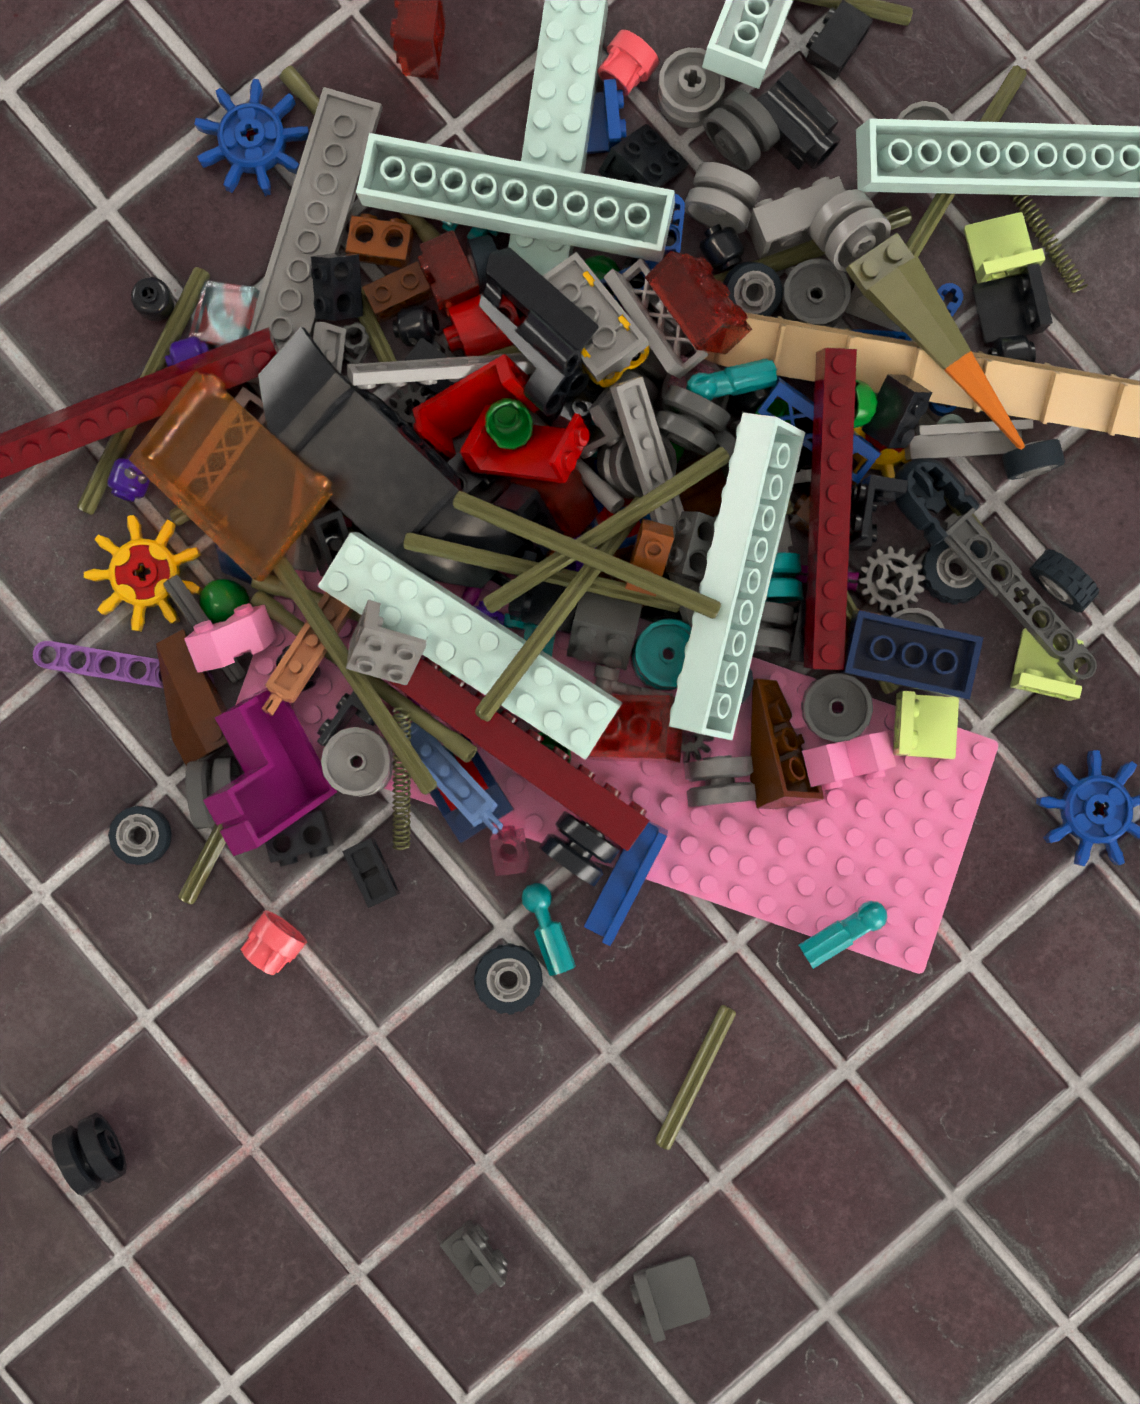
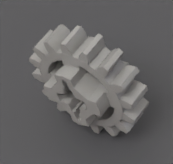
[857,546,926,614]

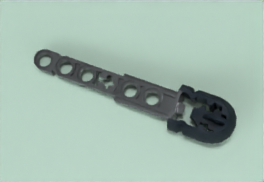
[894,458,1097,681]

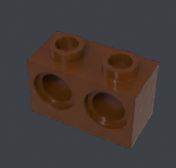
[362,261,433,324]

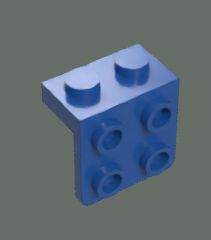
[587,79,627,154]

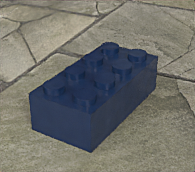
[840,610,984,700]

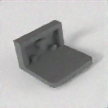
[630,1255,710,1343]

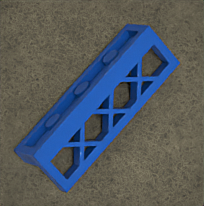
[757,377,881,484]
[584,821,668,946]

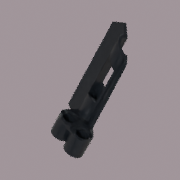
[479,247,599,416]

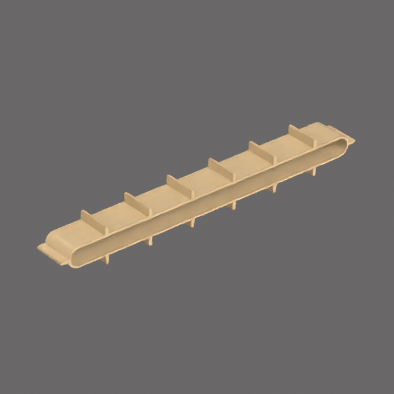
[704,309,1140,438]

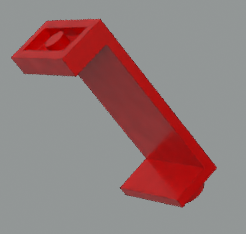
[412,354,539,459]
[460,405,591,483]

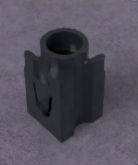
[757,70,841,170]

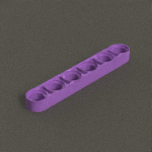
[33,641,214,688]

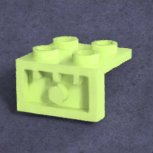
[963,212,1045,283]
[1010,628,1084,701]
[893,691,959,759]

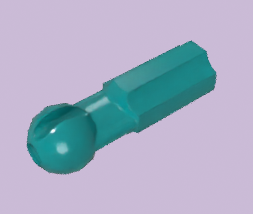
[686,359,778,401]
[522,883,576,976]
[798,901,888,969]

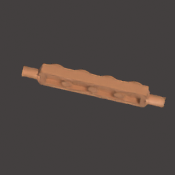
[261,592,354,716]

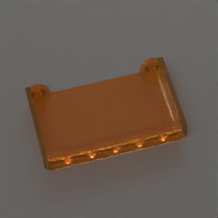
[129,371,334,582]

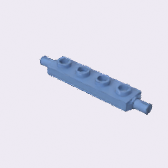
[395,716,503,834]

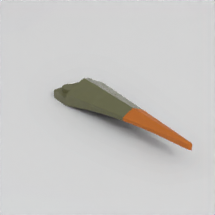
[845,233,1025,450]

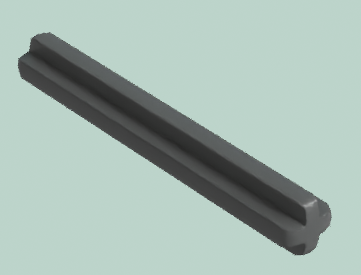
[163,575,245,683]

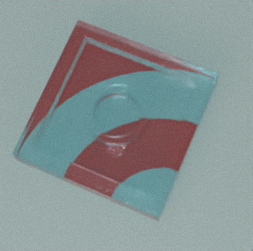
[189,280,260,345]

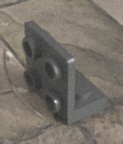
[440,1219,508,1296]

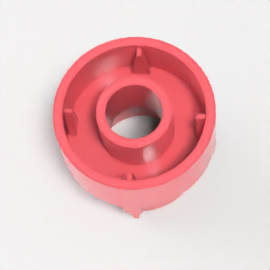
[597,30,660,96]
[240,910,307,975]

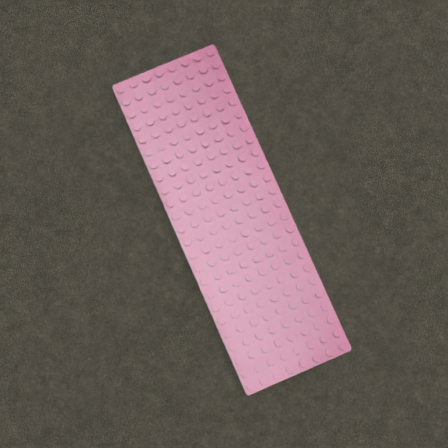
[235,516,998,974]

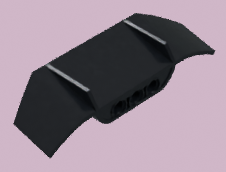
[258,327,525,589]

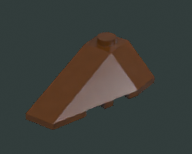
[156,629,229,767]
[750,678,824,809]

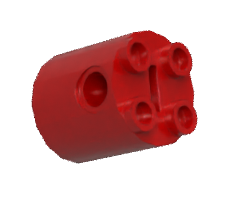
[442,293,525,357]

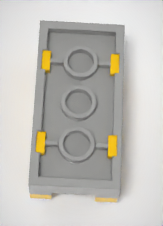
[543,252,649,387]

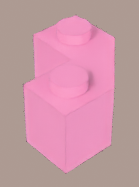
[184,603,277,673]
[802,731,896,790]

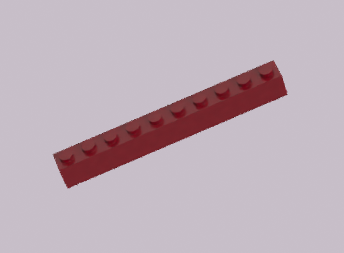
[0,327,279,479]
[804,348,857,670]
[387,657,650,851]

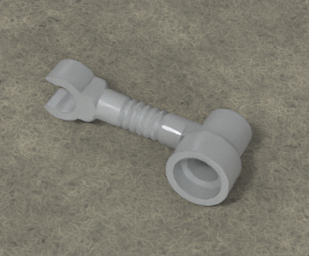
[594,664,673,706]

